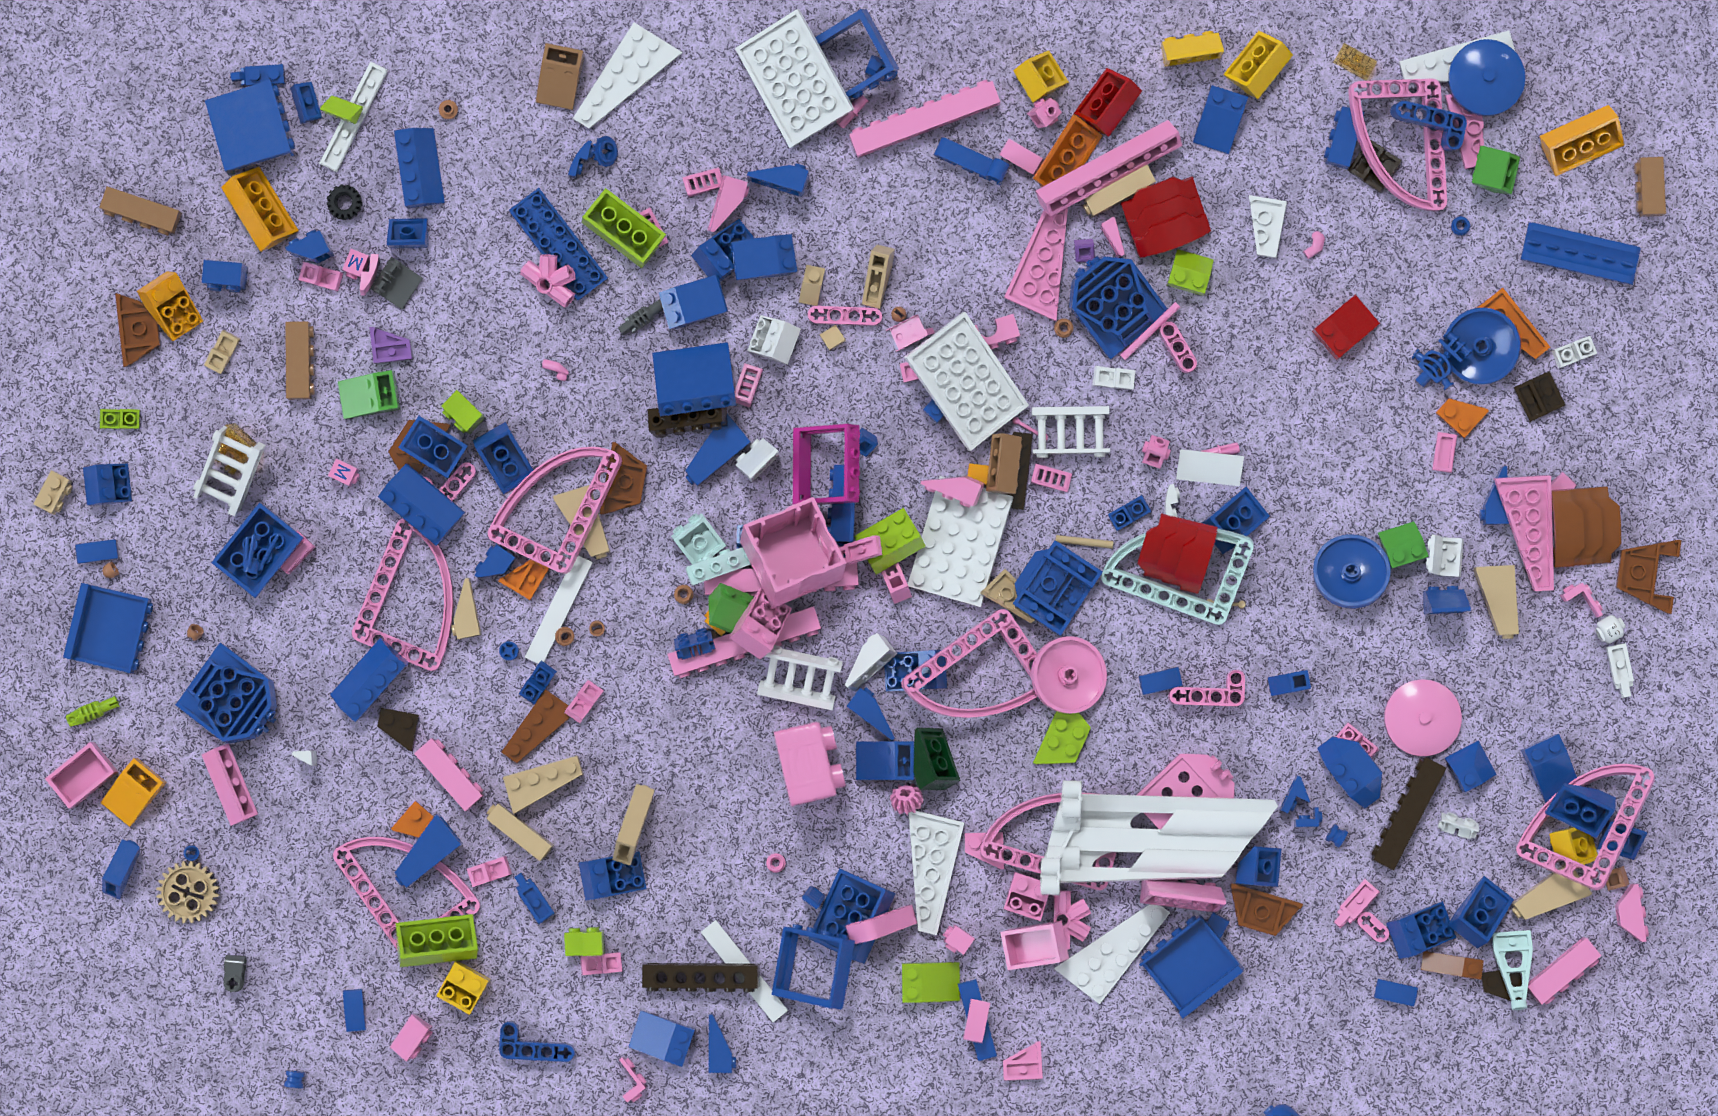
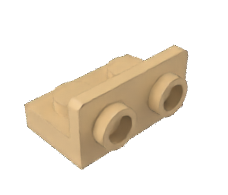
[33,470,73,515]

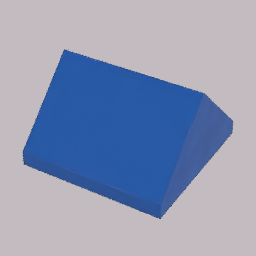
[387,218,428,249]
[1597,820,1647,860]

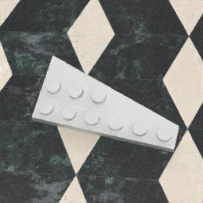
[573,23,682,129]
[1399,31,1515,82]
[909,811,964,935]
[1054,904,1170,1004]

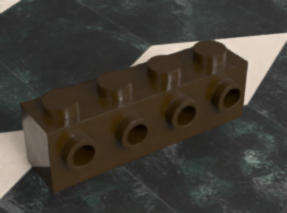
[647,407,728,438]

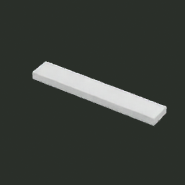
[320,62,388,172]
[525,555,593,664]
[701,920,788,1022]

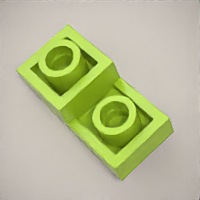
[99,409,140,429]

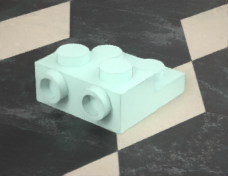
[671,513,726,565]

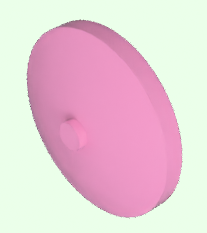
[1031,636,1107,714]
[1384,679,1462,756]

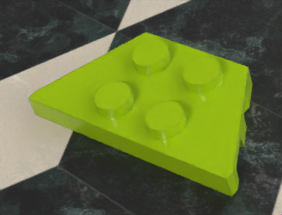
[1033,711,1091,764]

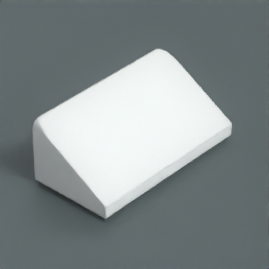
[292,751,317,766]

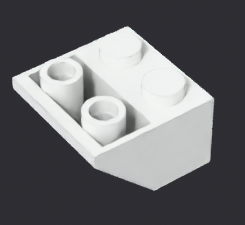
[747,315,801,365]

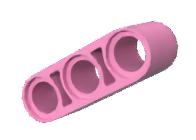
[1159,322,1197,373]

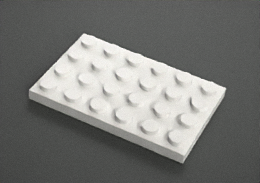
[735,9,854,148]
[904,312,1029,451]
[908,476,1014,607]

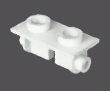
[1438,812,1479,840]

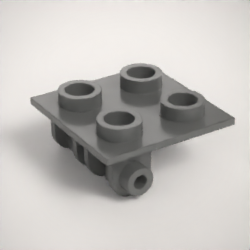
[370,257,423,310]

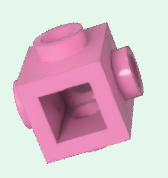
[1027,98,1062,128]
[1142,435,1171,469]

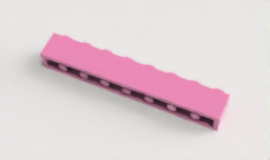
[849,80,1000,158]
[1036,120,1183,217]
[704,562,859,596]
[668,607,821,678]

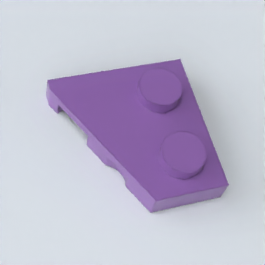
[369,327,412,364]

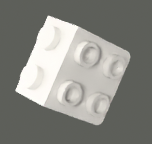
[1426,535,1464,577]

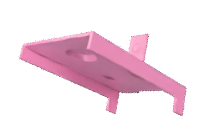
[886,314,935,352]

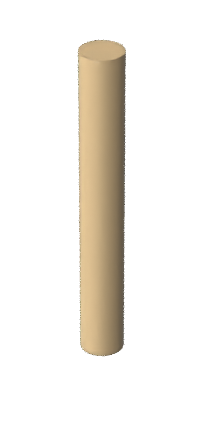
[1055,535,1113,549]

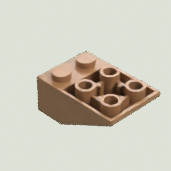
[536,43,585,110]

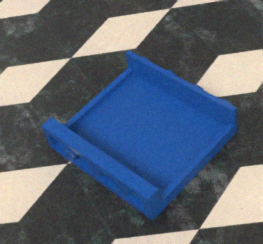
[205,80,296,176]
[652,342,737,416]
[63,583,153,674]
[1139,914,1244,1018]

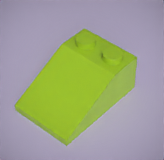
[902,962,960,1003]

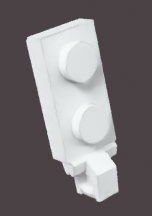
[1606,643,1634,698]

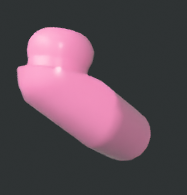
[1303,231,1325,259]
[542,359,569,381]

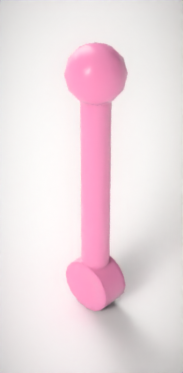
[1012,417,1048,440]

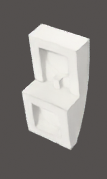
[1093,366,1135,390]

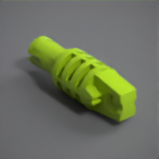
[66,696,120,727]

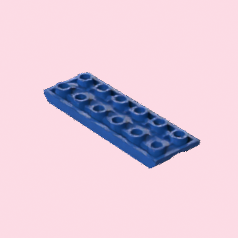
[509,187,608,301]
[1520,222,1641,285]

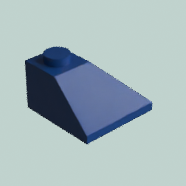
[1445,740,1497,792]
[1236,846,1282,887]

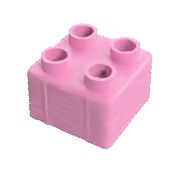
[774,722,846,807]

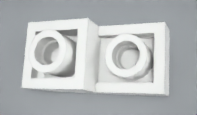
[1552,336,1597,369]
[1165,484,1180,517]

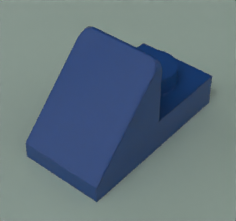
[1279,775,1310,813]

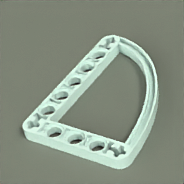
[1101,529,1254,625]

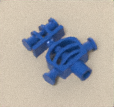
[1412,329,1473,390]

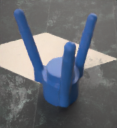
[242,534,279,574]

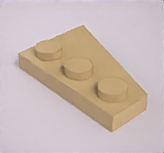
[980,569,1035,623]

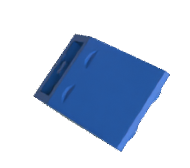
[691,219,754,281]
[884,650,947,692]
[856,741,914,780]
[579,851,647,901]
[1386,901,1456,959]

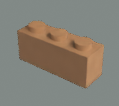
[1634,157,1666,217]
[986,433,1022,495]

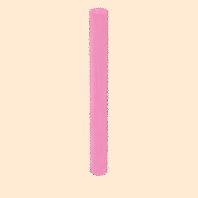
[1120,302,1180,360]

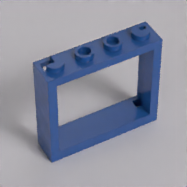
[815,9,899,100]
[771,924,855,1010]

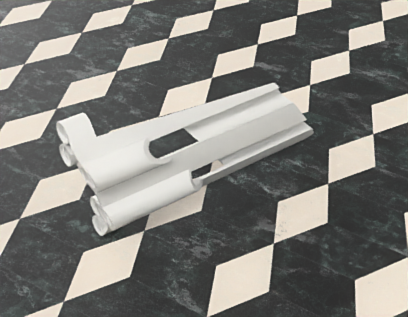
[1040,780,1278,895]

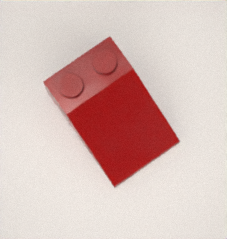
[1312,294,1380,360]

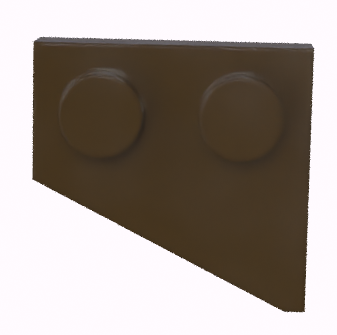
[377,708,419,751]
[1481,967,1522,1001]

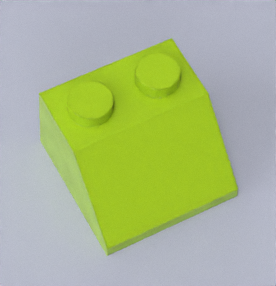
[1167,249,1214,296]

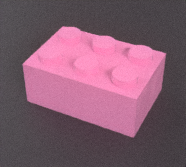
[45,742,118,809]
[1000,921,1069,970]

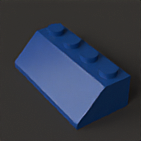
[394,128,445,209]
[378,463,465,546]
[827,465,855,543]
[330,638,409,722]

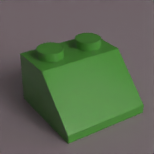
[1378,521,1429,569]
[708,583,753,633]

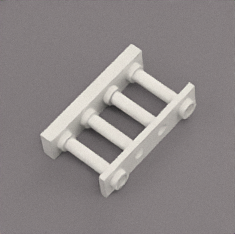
[1032,406,1110,458]
[193,426,266,517]
[757,645,843,710]

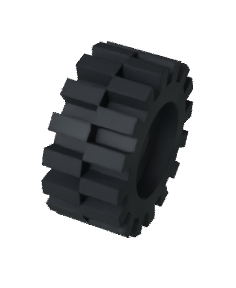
[326,184,362,220]

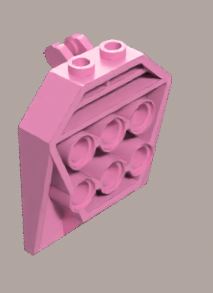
[1137,754,1235,829]

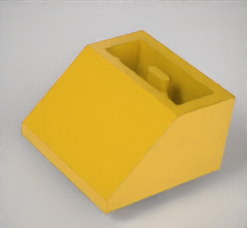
[436,961,491,1015]

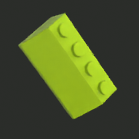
[582,188,666,269]
[396,914,478,967]

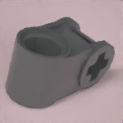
[223,955,247,992]

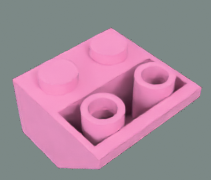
[1004,872,1049,921]
[390,1013,433,1061]

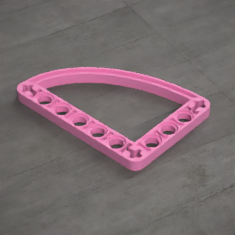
[1348,78,1447,211]
[488,447,622,574]
[352,518,453,671]
[901,609,1038,718]
[1516,764,1655,890]
[979,792,1117,890]
[333,837,480,949]

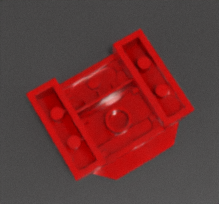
[1121,176,1211,258]
[1137,513,1218,594]

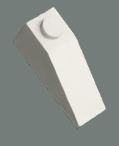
[845,633,897,691]

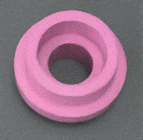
[766,853,786,873]

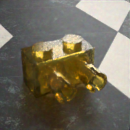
[215,423,257,475]

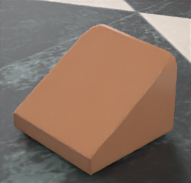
[1602,866,1630,891]

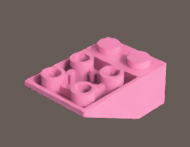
[729,587,792,659]

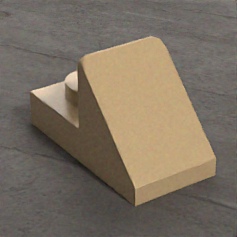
[799,265,825,306]

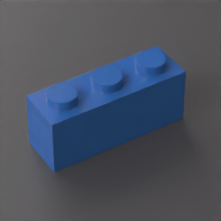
[1323,106,1364,169]

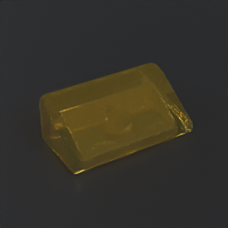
[1333,43,1377,81]

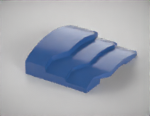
[1013,540,1103,636]

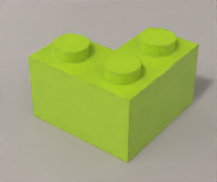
[441,390,486,434]
[564,927,605,956]

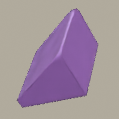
[1074,239,1095,263]

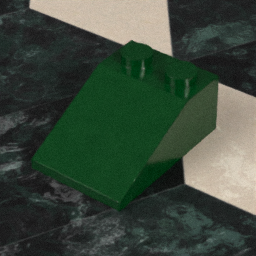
[913,727,961,790]

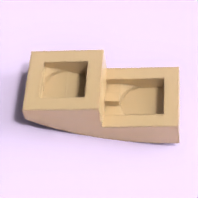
[204,330,240,374]

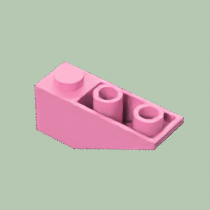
[920,476,985,508]

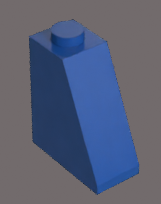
[102,839,140,899]

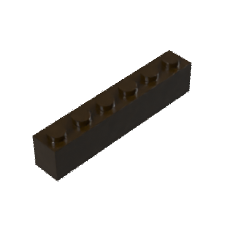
[1370,757,1446,870]

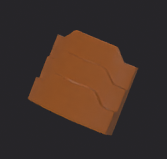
[1551,486,1621,568]

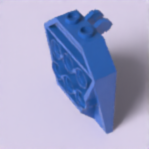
[1069,256,1167,360]
[175,642,277,744]

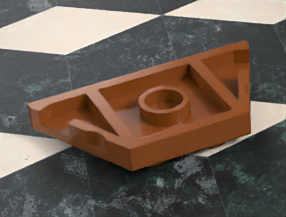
[115,293,161,367]
[388,420,451,474]
[599,442,647,515]
[1230,883,1303,936]

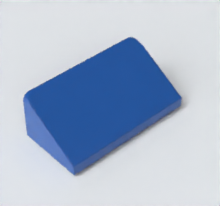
[290,81,322,124]

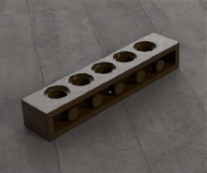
[642,963,760,992]

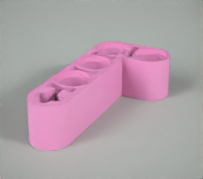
[1168,670,1245,706]
[845,904,917,944]

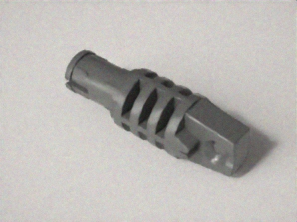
[618,299,663,336]

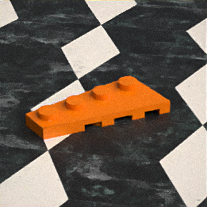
[1477,288,1550,359]

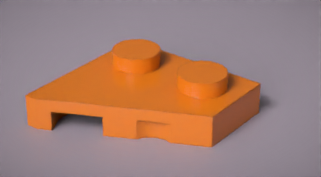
[1436,398,1489,438]
[499,559,550,600]
[391,801,434,837]

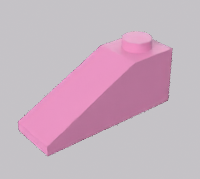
[708,175,749,232]
[881,563,912,604]

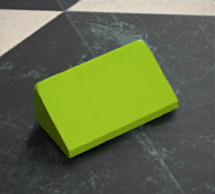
[320,95,363,125]

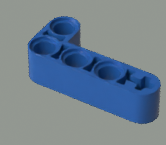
[1390,101,1467,152]
[933,137,1010,186]
[499,1021,576,1062]

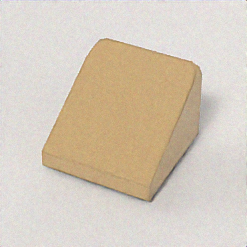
[820,325,846,351]

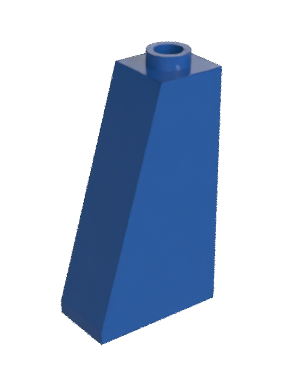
[685,413,751,486]
[394,813,463,888]

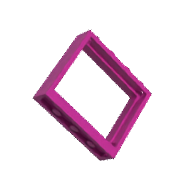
[793,424,860,505]

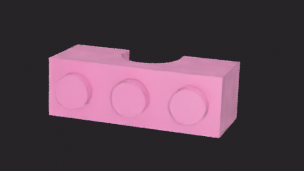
[975,314,1020,350]

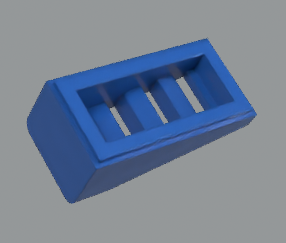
[802,886,825,909]

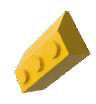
[1223,30,1293,99]
[1161,31,1224,67]

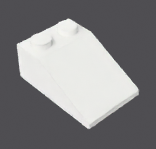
[736,438,779,482]

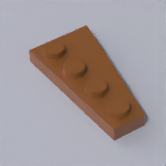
[501,689,570,763]

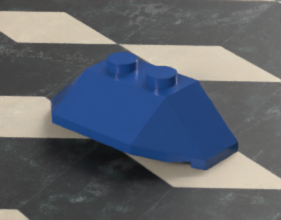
[1317,736,1383,809]

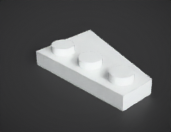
[1249,195,1287,258]

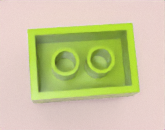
[854,507,926,575]

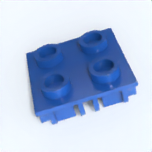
[674,628,715,660]

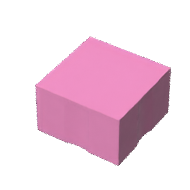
[740,497,846,608]

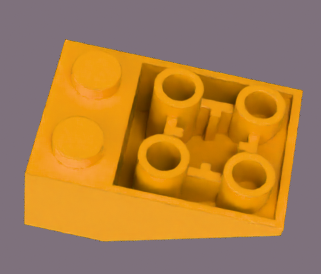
[136,271,203,341]
[100,758,167,827]

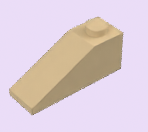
[862,245,895,309]
[451,578,482,640]

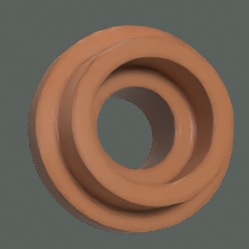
[439,100,458,119]
[1054,318,1073,338]
[674,585,693,604]
[555,627,574,646]

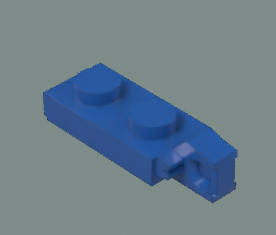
[230,64,285,86]
[514,873,555,924]

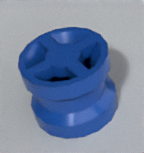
[499,641,519,661]
[1325,824,1348,848]
[284,1070,305,1089]

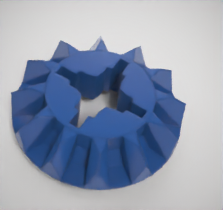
[592,136,618,167]

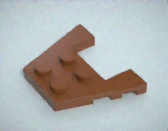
[1616,540,1682,614]

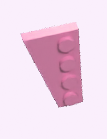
[1445,94,1484,170]

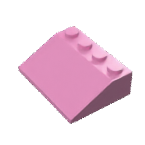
[1140,879,1226,913]

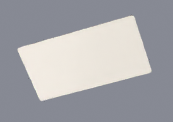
[1176,449,1244,486]

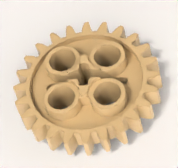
[156,861,220,923]

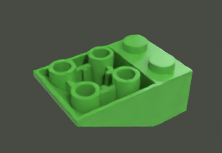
[338,370,401,419]

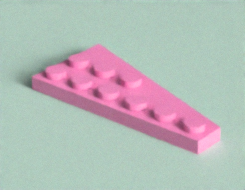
[1004,208,1068,321]
[1493,475,1554,591]

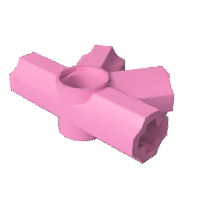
[520,254,576,308]
[1053,890,1091,949]

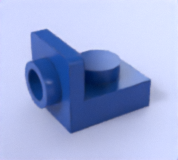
[1294,807,1322,827]

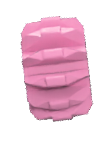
[890,783,923,816]

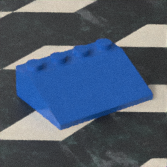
[211,502,304,598]
[808,868,896,964]

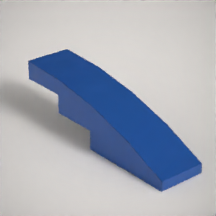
[958,979,997,1061]

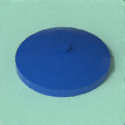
[1448,39,1525,116]
[1443,308,1521,385]
[1313,534,1391,609]

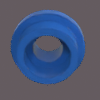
[1451,216,1470,236]

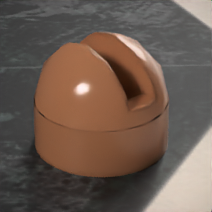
[891,306,906,322]
[102,562,119,578]
[589,620,605,636]
[187,624,204,641]

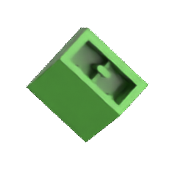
[1472,146,1520,194]

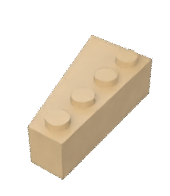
[503,756,584,814]

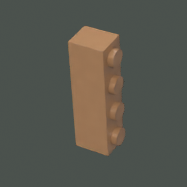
[99,186,182,236]
[285,321,315,400]

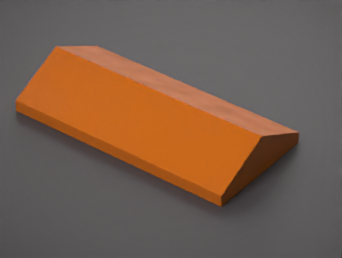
[1033,114,1103,187]

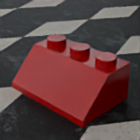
[1073,68,1142,137]

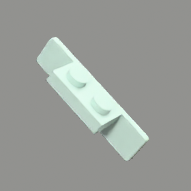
[685,547,751,585]

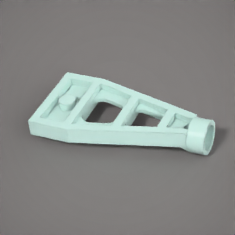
[1491,930,1533,1010]

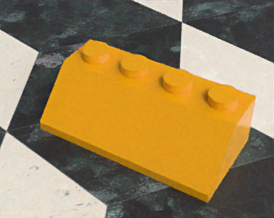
[1539,105,1624,177]
[221,166,299,252]

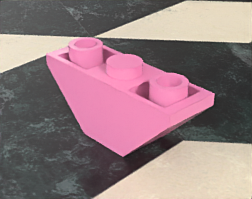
[1615,883,1649,942]

